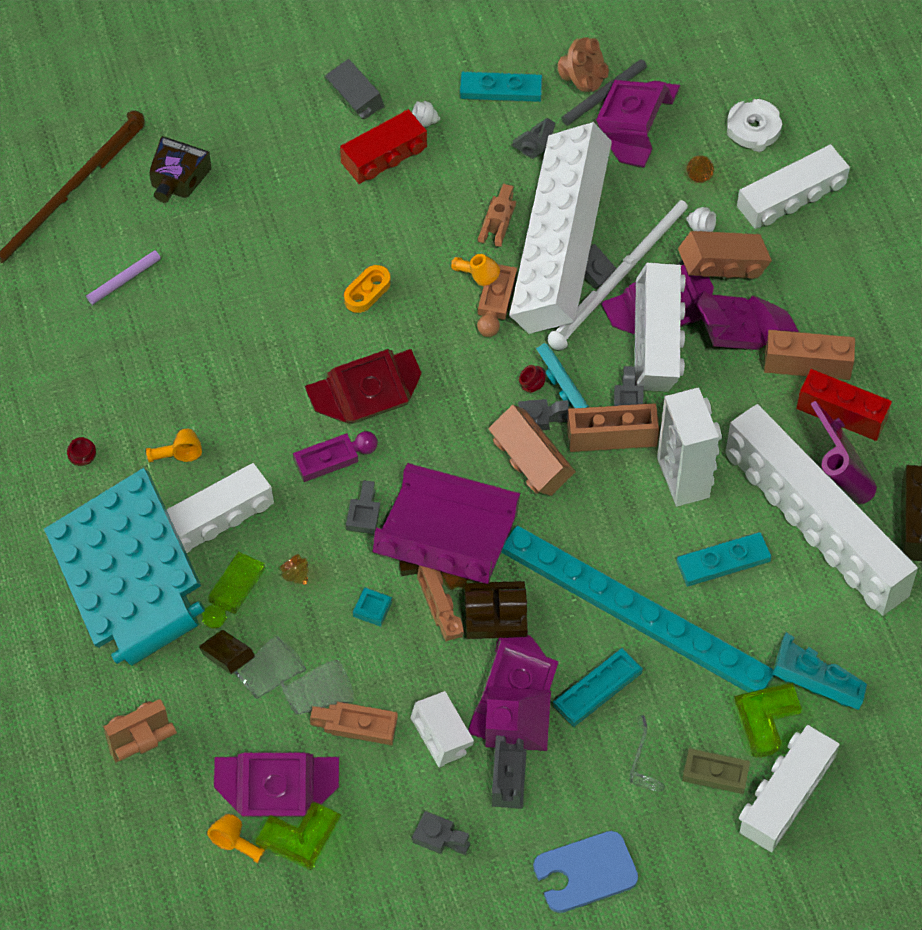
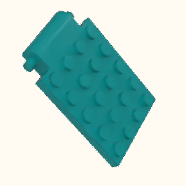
[44,468,205,666]

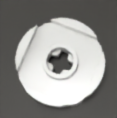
[727,99,782,152]

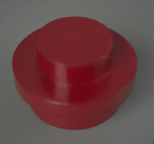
[519,365,546,393]
[67,437,96,466]

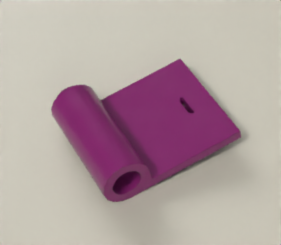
[811,401,877,504]

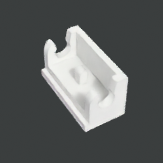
[410,691,474,768]

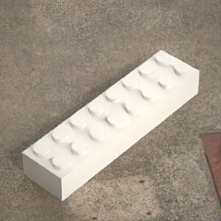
[509,122,612,334]
[725,404,918,616]

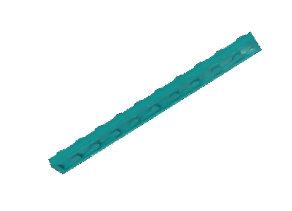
[501,525,775,699]

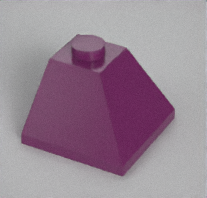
[485,686,551,751]

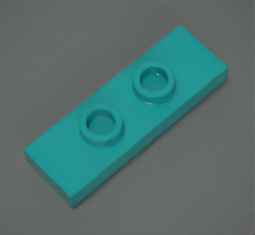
[460,72,542,102]
[536,343,589,408]
[676,532,772,587]
[553,648,643,727]

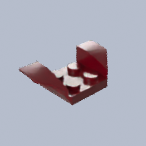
[304,349,422,424]

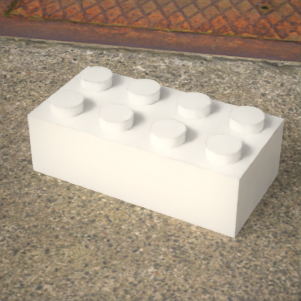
[635,263,685,392]
[657,387,722,507]

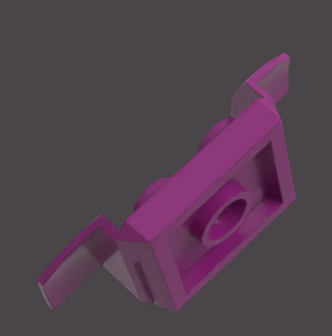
[596,80,680,167]
[601,265,714,335]
[695,291,799,350]
[468,635,559,739]
[214,753,339,817]

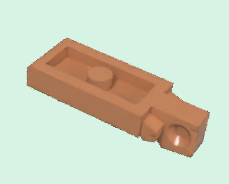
[417,565,464,642]
[310,702,398,745]

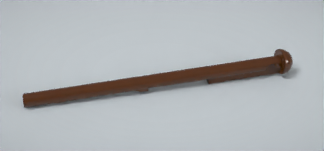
[0,110,145,263]

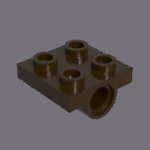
[465,581,528,639]

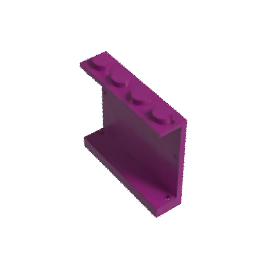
[373,463,520,584]

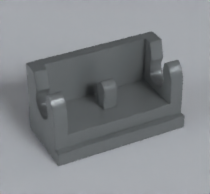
[325,58,385,119]
[492,735,527,809]

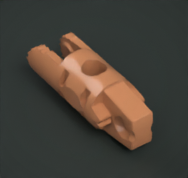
[477,184,516,247]

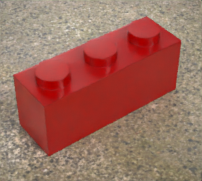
[340,109,427,184]
[796,369,892,441]

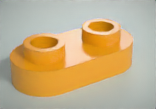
[344,265,391,313]

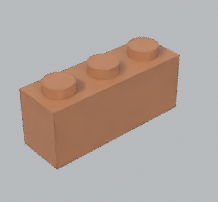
[678,231,772,279]
[764,330,855,380]
[567,403,659,452]
[488,405,576,496]

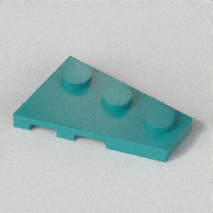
[773,632,867,710]

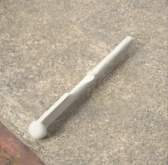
[548,200,688,350]

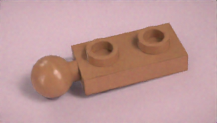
[477,264,517,337]

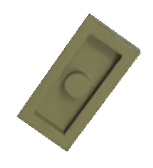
[682,748,750,794]

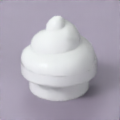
[412,101,440,127]
[686,207,716,232]

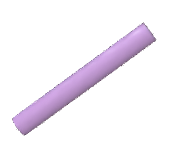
[86,250,161,305]

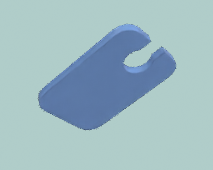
[533,831,638,913]

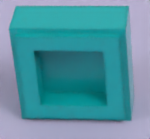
[353,587,392,627]

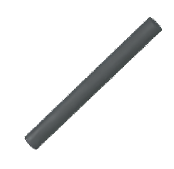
[561,59,647,126]

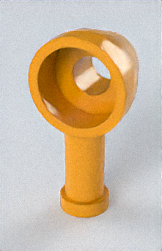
[451,254,500,286]
[146,429,202,463]
[207,814,265,864]

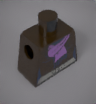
[150,136,211,203]

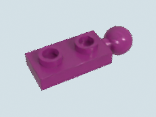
[293,431,378,482]

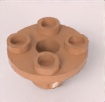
[558,37,609,92]

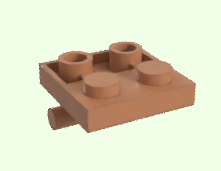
[103,699,177,763]

